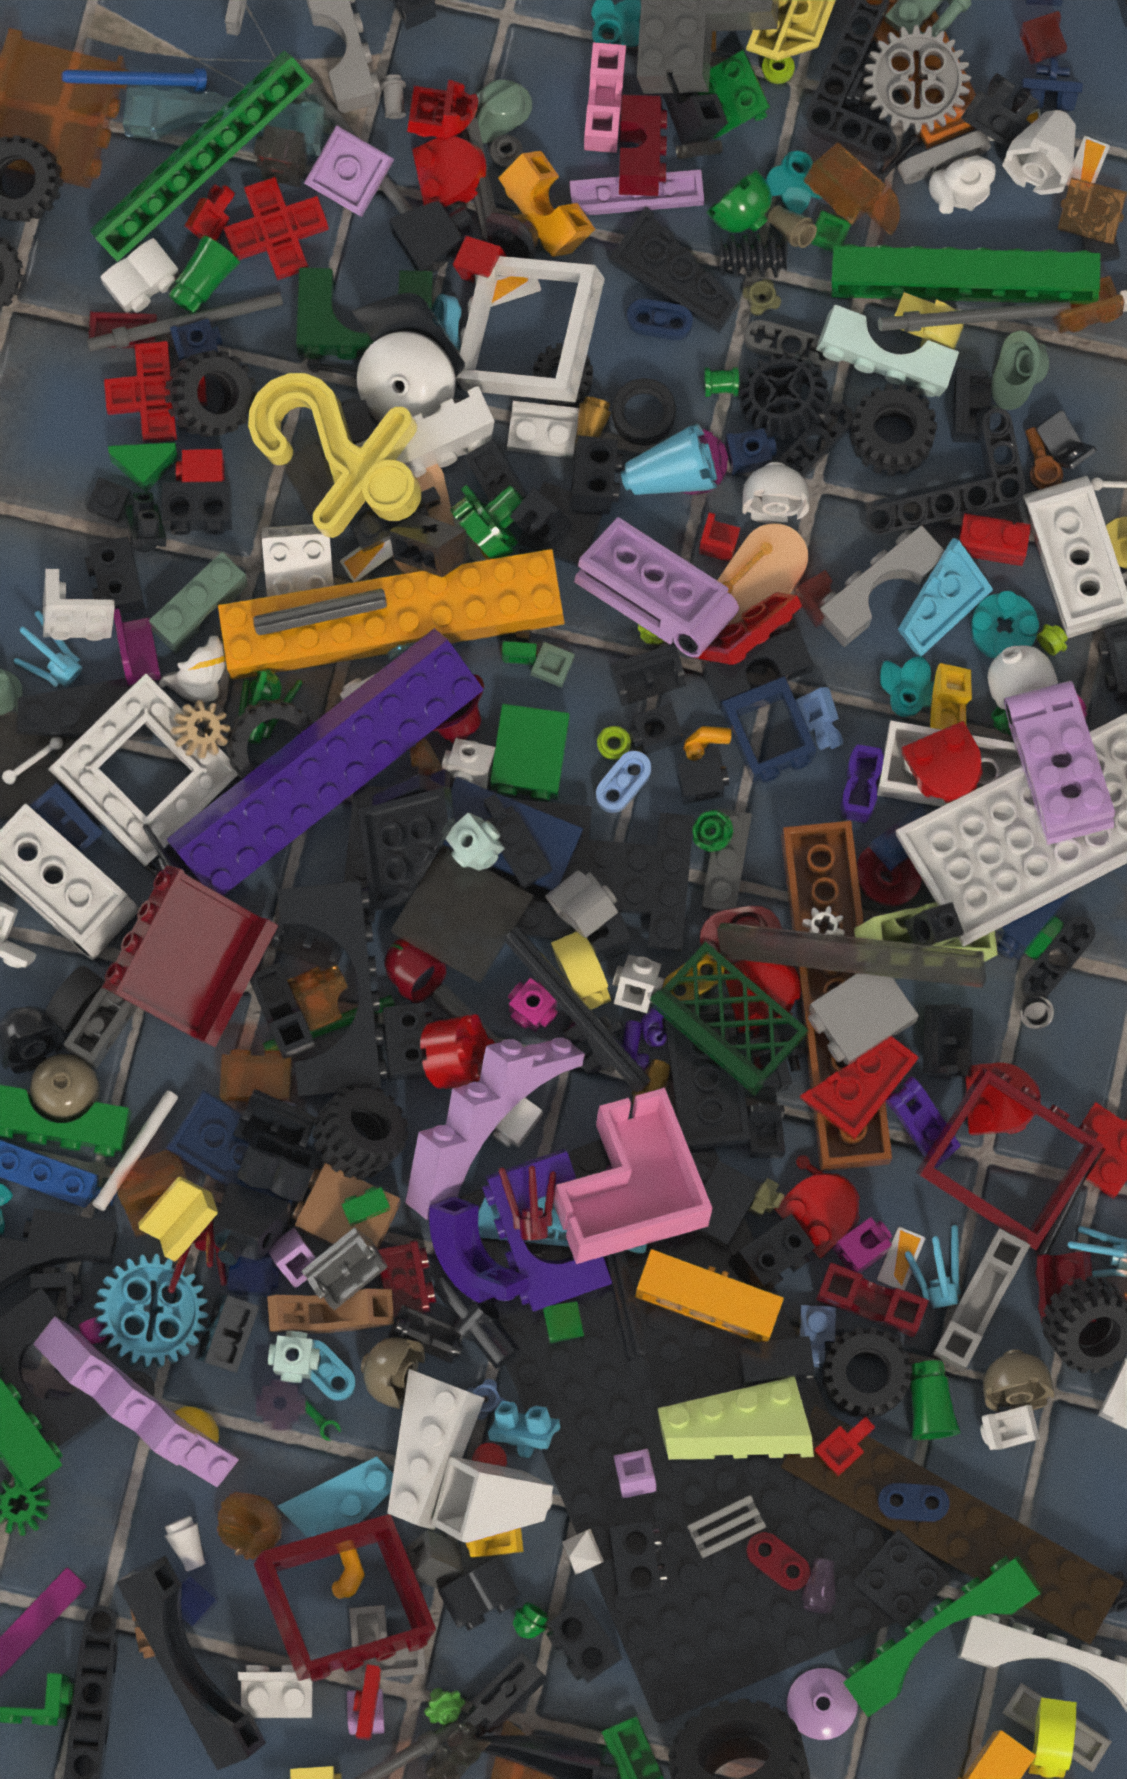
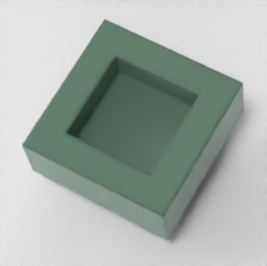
[531,642,575,688]

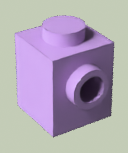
[268,1228,317,1288]

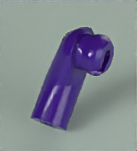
[641,1006,667,1047]
[622,1020,649,1072]

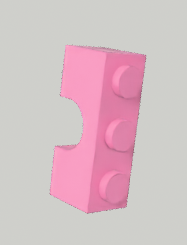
[584,42,626,153]

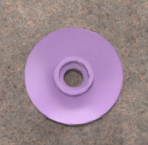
[787,1668,858,1740]

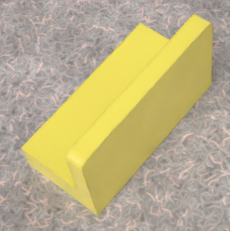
[138,1177,218,1262]

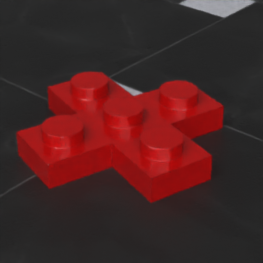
[223,177,329,281]
[104,341,208,444]
[1078,1102,1127,1199]

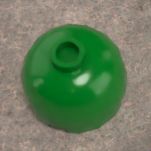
[706,169,772,233]

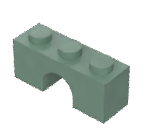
[149,552,248,654]

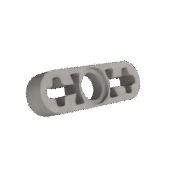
[897,130,991,184]

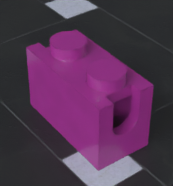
[833,1217,892,1273]

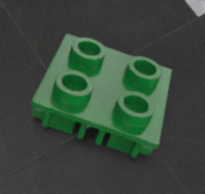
[698,50,770,140]

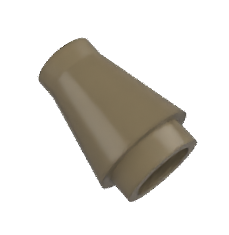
[768,205,817,248]

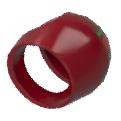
[384,936,446,1003]

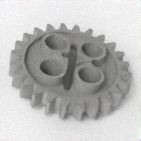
[863,25,971,135]

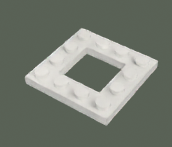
[49,674,238,866]

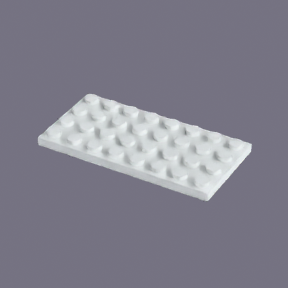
[896,713,1127,946]

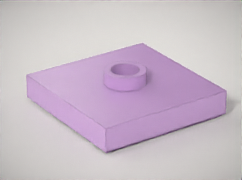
[304,125,394,217]

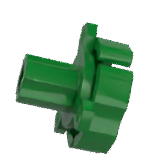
[450,485,524,559]

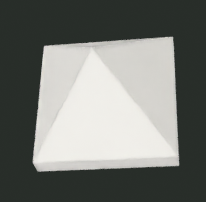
[562,1529,604,1575]

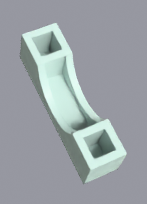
[816,305,959,397]

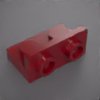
[1036,1251,1096,1323]

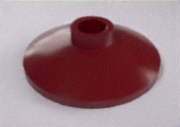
[856,847,922,906]

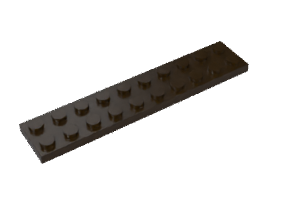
[781,1406,1124,1645]

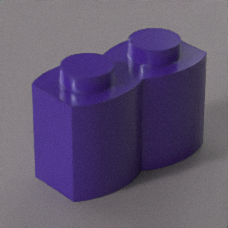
[840,744,883,823]

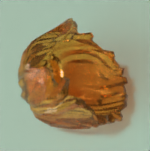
[216,1492,282,1560]

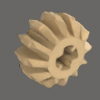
[171,700,230,759]

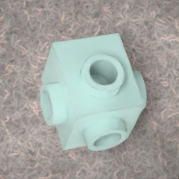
[446,813,505,871]
[268,1331,320,1383]

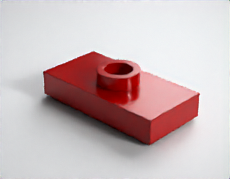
[353,1664,382,1740]

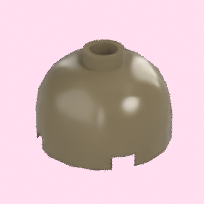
[30,1054,100,1123]
[361,1337,425,1409]
[983,1350,1055,1412]

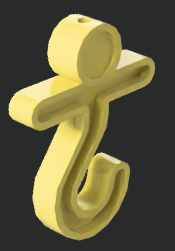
[248,373,422,538]

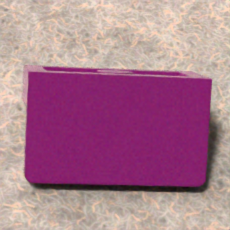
[114,609,161,686]

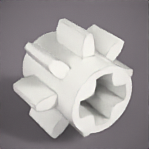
[802,906,845,950]

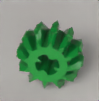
[0,1479,51,1536]

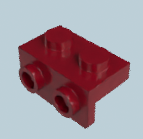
[378,1240,436,1319]

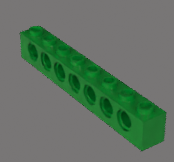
[89,50,313,262]

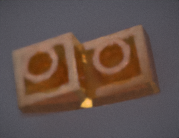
[410,738,442,776]

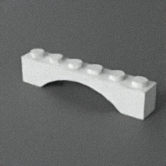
[957,1614,1127,1712]

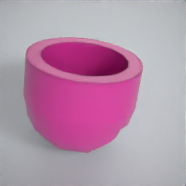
[78,1316,107,1344]

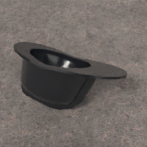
[486,213,539,259]

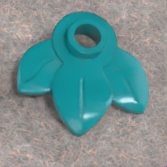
[591,0,641,47]
[766,151,828,214]
[880,656,934,717]

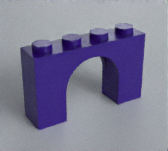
[482,1149,612,1311]

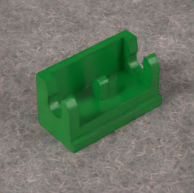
[601,1716,664,1779]

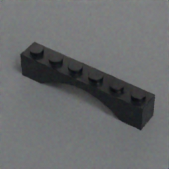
[116,1555,266,1770]

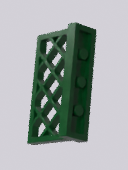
[649,942,809,1096]

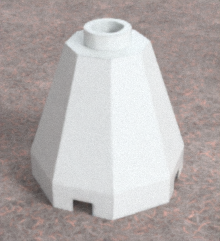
[1002,110,1076,195]

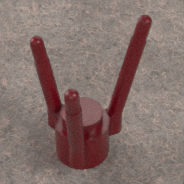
[499,1165,557,1240]
[168,1217,227,1293]

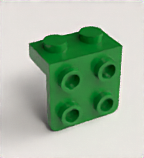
[0,1673,75,1726]

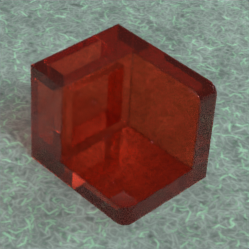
[1019,11,1067,64]
[795,570,833,628]

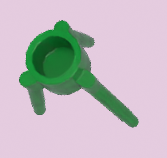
[238,670,303,745]

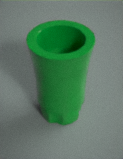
[168,235,240,313]
[910,1360,961,1440]

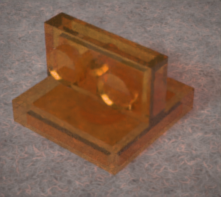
[110,1150,188,1238]

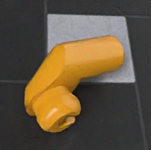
[683,726,732,761]
[332,1549,365,1599]

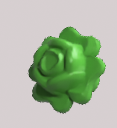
[424,1688,465,1725]

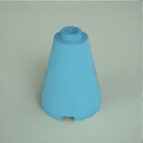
[621,424,717,495]

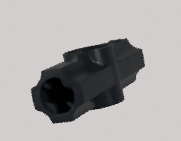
[433,1274,520,1369]

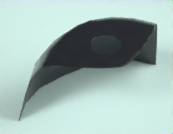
[352,293,465,389]

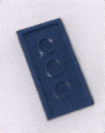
[442,777,583,891]
[166,1090,320,1211]

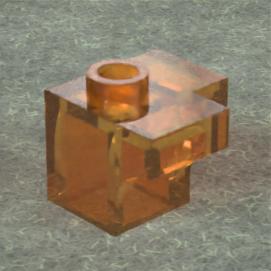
[287,965,348,1031]

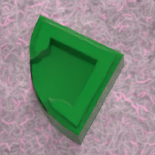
[1025,916,1064,961]

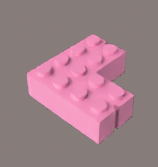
[553,1088,713,1264]

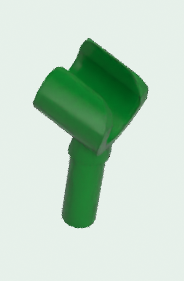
[300,1399,341,1441]

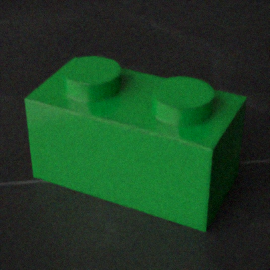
[341,1186,391,1227]

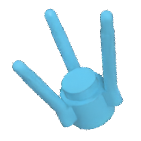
[13,611,83,688]
[905,1224,961,1309]
[1067,1226,1127,1278]

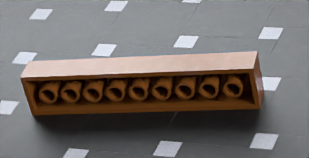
[781,821,892,1172]

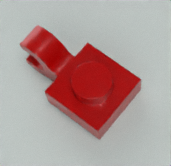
[184,184,235,241]
[814,1417,875,1476]

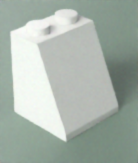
[432,1456,554,1543]

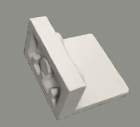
[262,524,334,597]
[43,569,115,641]
[238,1665,313,1718]

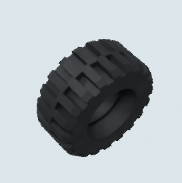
[668,1699,810,1779]

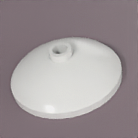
[357,331,456,422]

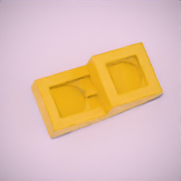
[930,663,972,730]

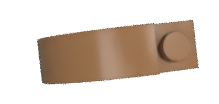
[267,1288,394,1334]

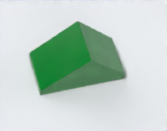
[108,443,178,493]

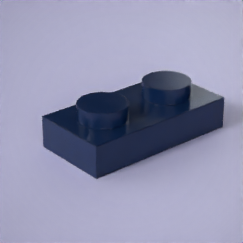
[869,806,927,872]

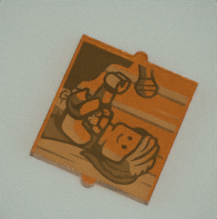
[1057,177,1127,244]

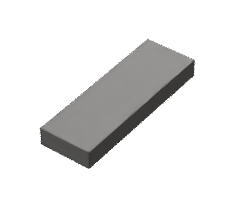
[1002,1683,1112,1772]

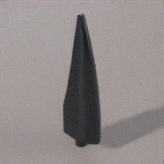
[461,1735,619,1779]

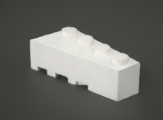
[355,386,494,478]
[388,1369,485,1530]

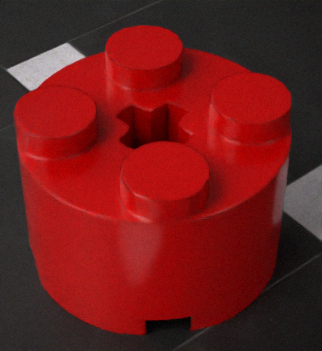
[420,1014,495,1089]

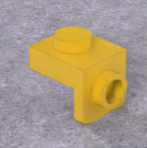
[466,1528,524,1557]

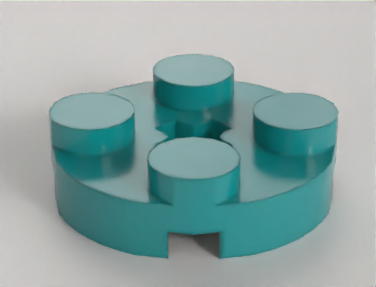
[971,591,1039,659]

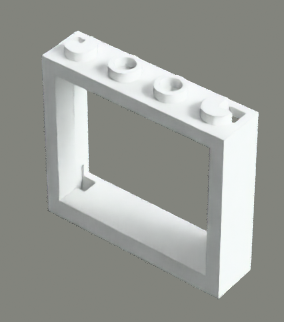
[455,256,605,402]

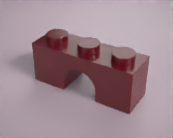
[619,95,667,196]
[816,1262,929,1337]

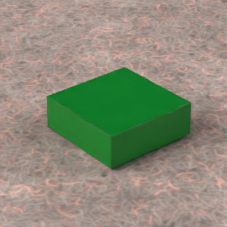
[810,210,852,253]
[502,641,537,665]

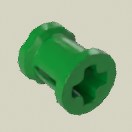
[704,366,739,397]

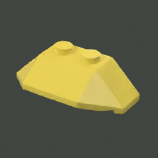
[746,0,836,61]

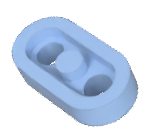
[596,751,651,813]

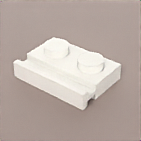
[507,401,579,458]

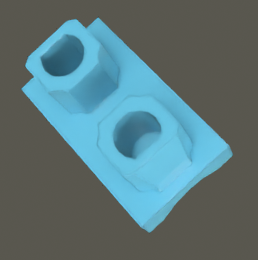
[488,1401,561,1458]

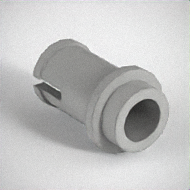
[380,74,406,119]

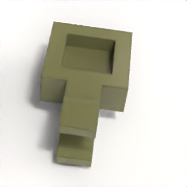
[748,1178,785,1218]

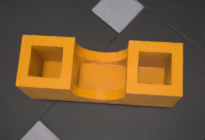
[498,151,595,257]

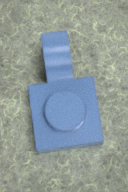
[796,687,843,750]
[800,1305,836,1367]

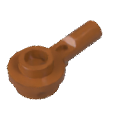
[1025,427,1064,490]

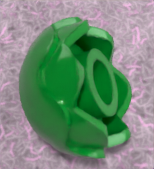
[248,669,282,705]
[692,810,734,852]

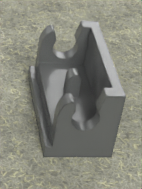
[301,1227,388,1310]

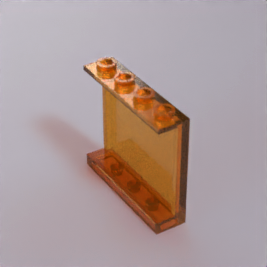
[0,28,129,189]

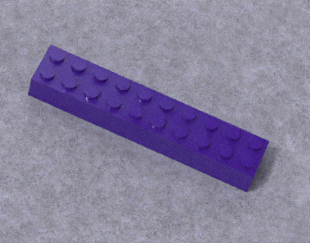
[166,628,484,896]

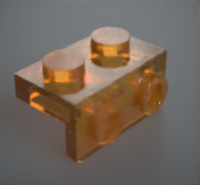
[1053,276,1125,334]

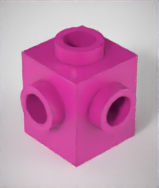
[508,978,558,1033]

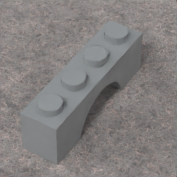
[306,0,381,114]
[818,525,944,647]
[932,1228,1030,1372]

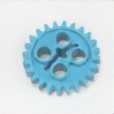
[94,1254,208,1369]

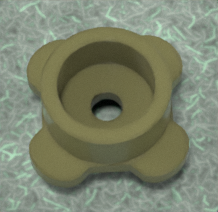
[743,279,781,316]

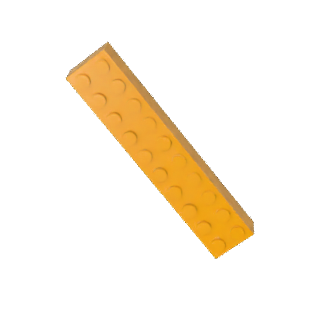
[218,549,565,680]

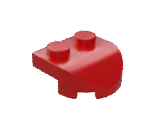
[407,80,478,138]
[412,136,486,207]
[901,721,983,803]
[724,956,801,1033]
[966,1062,1041,1136]
[774,1173,860,1259]

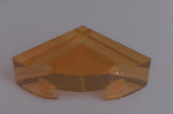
[867,187,900,236]

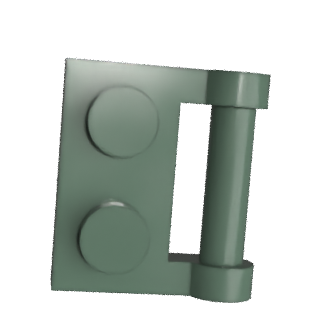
[884,0,972,38]

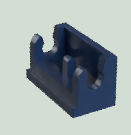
[30,779,104,853]

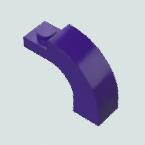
[429,1196,529,1303]

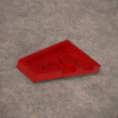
[692,592,802,665]
[800,1036,919,1141]

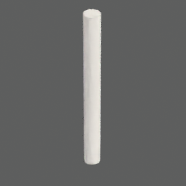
[92,1090,178,1211]

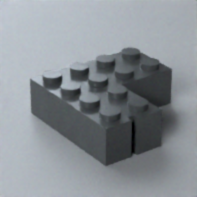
[637,0,779,94]

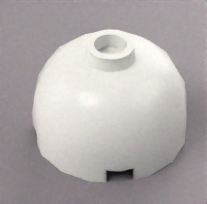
[742,462,809,524]
[987,646,1058,709]

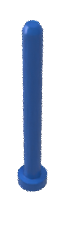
[61,68,207,92]

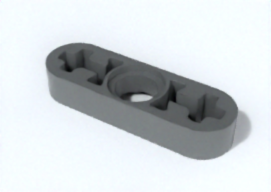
[744,320,837,371]

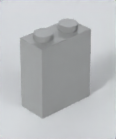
[808,959,919,1066]

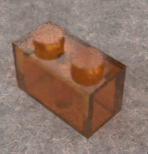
[804,142,886,225]
[220,1049,293,1102]

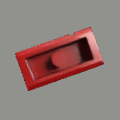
[958,513,1031,566]

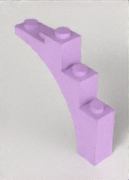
[405,1037,585,1220]
[34,1316,239,1487]

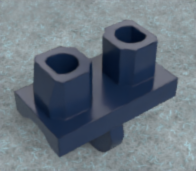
[1020,56,1083,111]

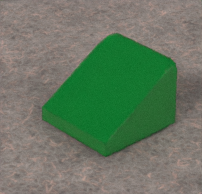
[543,1302,584,1343]

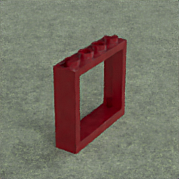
[915,1067,1104,1250]
[254,1514,436,1682]

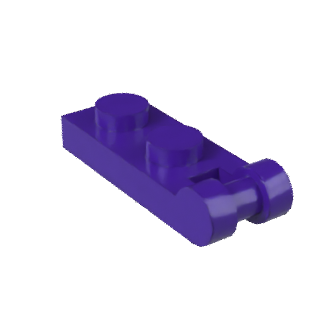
[886,1077,961,1169]

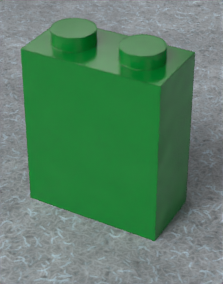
[490,704,570,802]

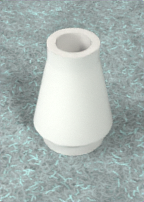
[165,1516,206,1571]

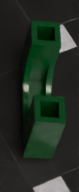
[296,268,433,360]

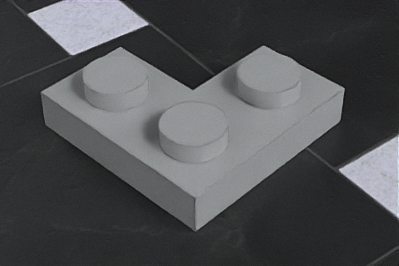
[349,1605,426,1680]

